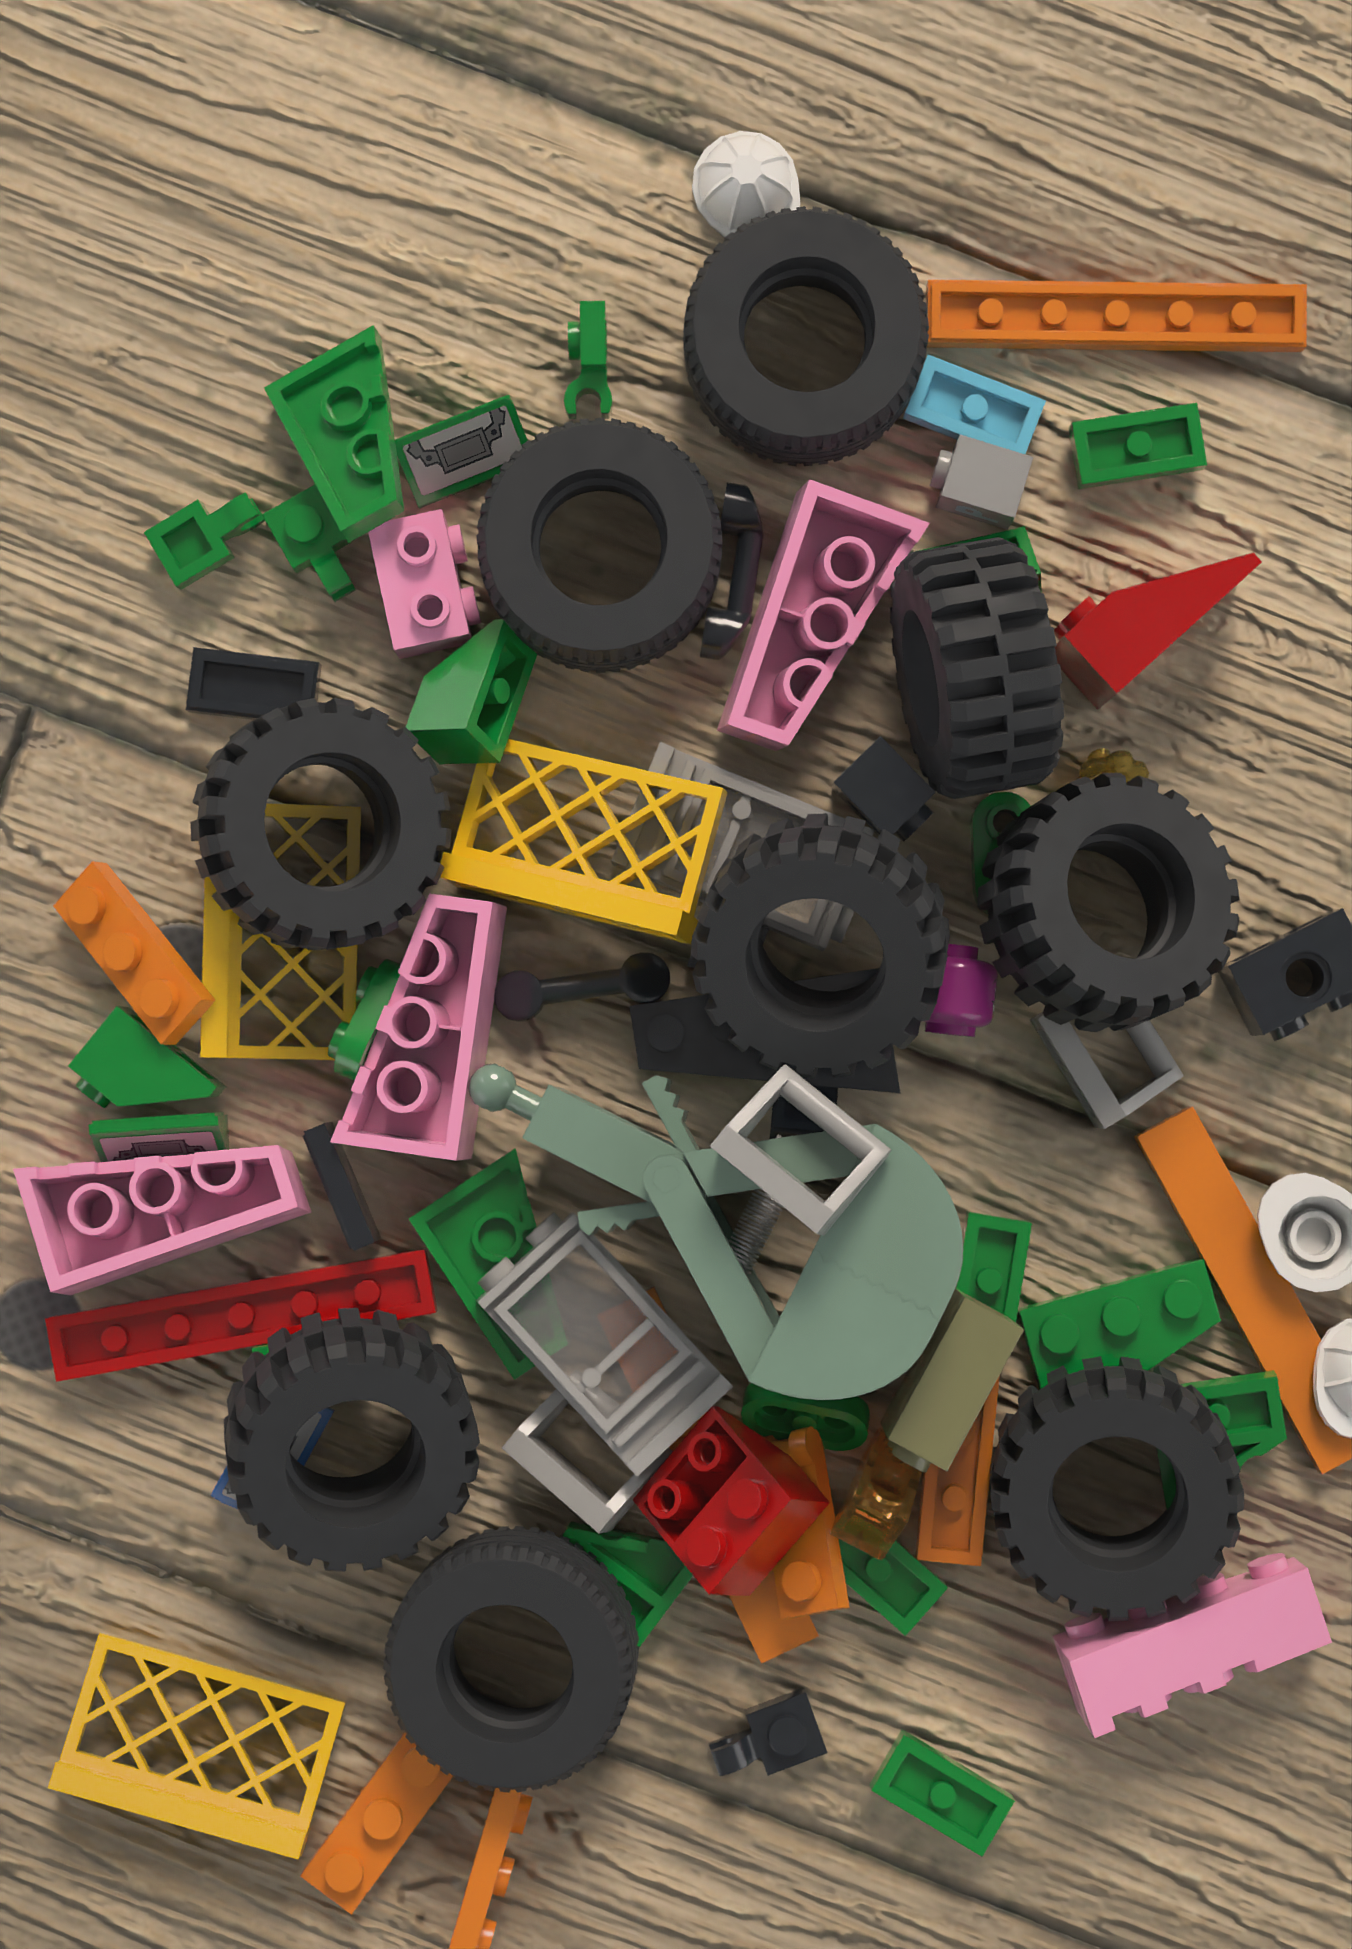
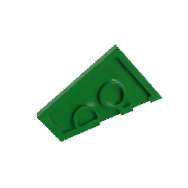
[264,325,404,543]
[409,1148,568,1380]
[1018,1257,1221,1390]

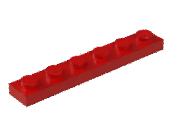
[45,1248,438,1382]

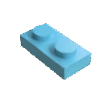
[903,354,1046,454]

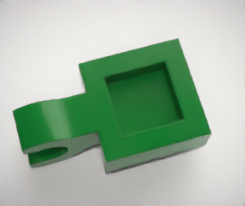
[564,301,613,419]
[262,484,356,602]
[144,492,265,590]

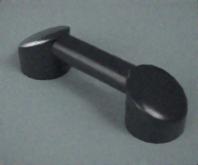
[700,482,764,660]
[494,952,670,1022]

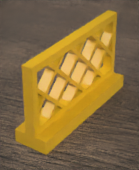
[440,739,728,945]
[200,803,361,1060]
[48,1633,346,1859]

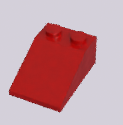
[1054,552,1262,710]

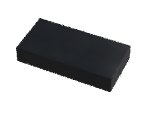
[185,647,322,720]
[302,1122,381,1251]

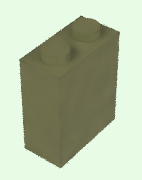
[880,1288,1024,1473]

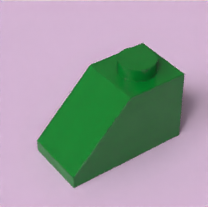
[406,619,537,765]
[68,1006,226,1108]

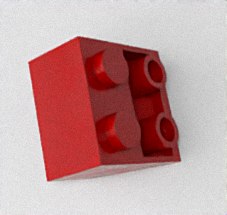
[632,1406,830,1596]

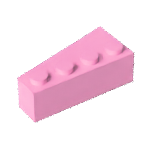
[717,479,930,751]
[330,894,507,1161]
[13,1145,311,1296]
[1052,1553,1332,1738]

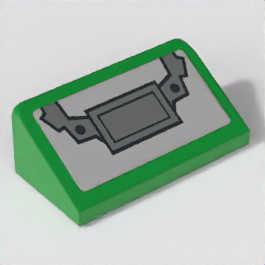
[395,395,528,509]
[89,1112,230,1162]

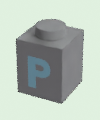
[930,435,1033,530]

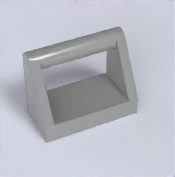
[1030,1012,1184,1129]
[710,1064,892,1235]
[502,1369,673,1534]

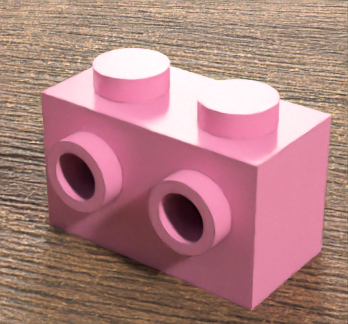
[368,509,481,659]

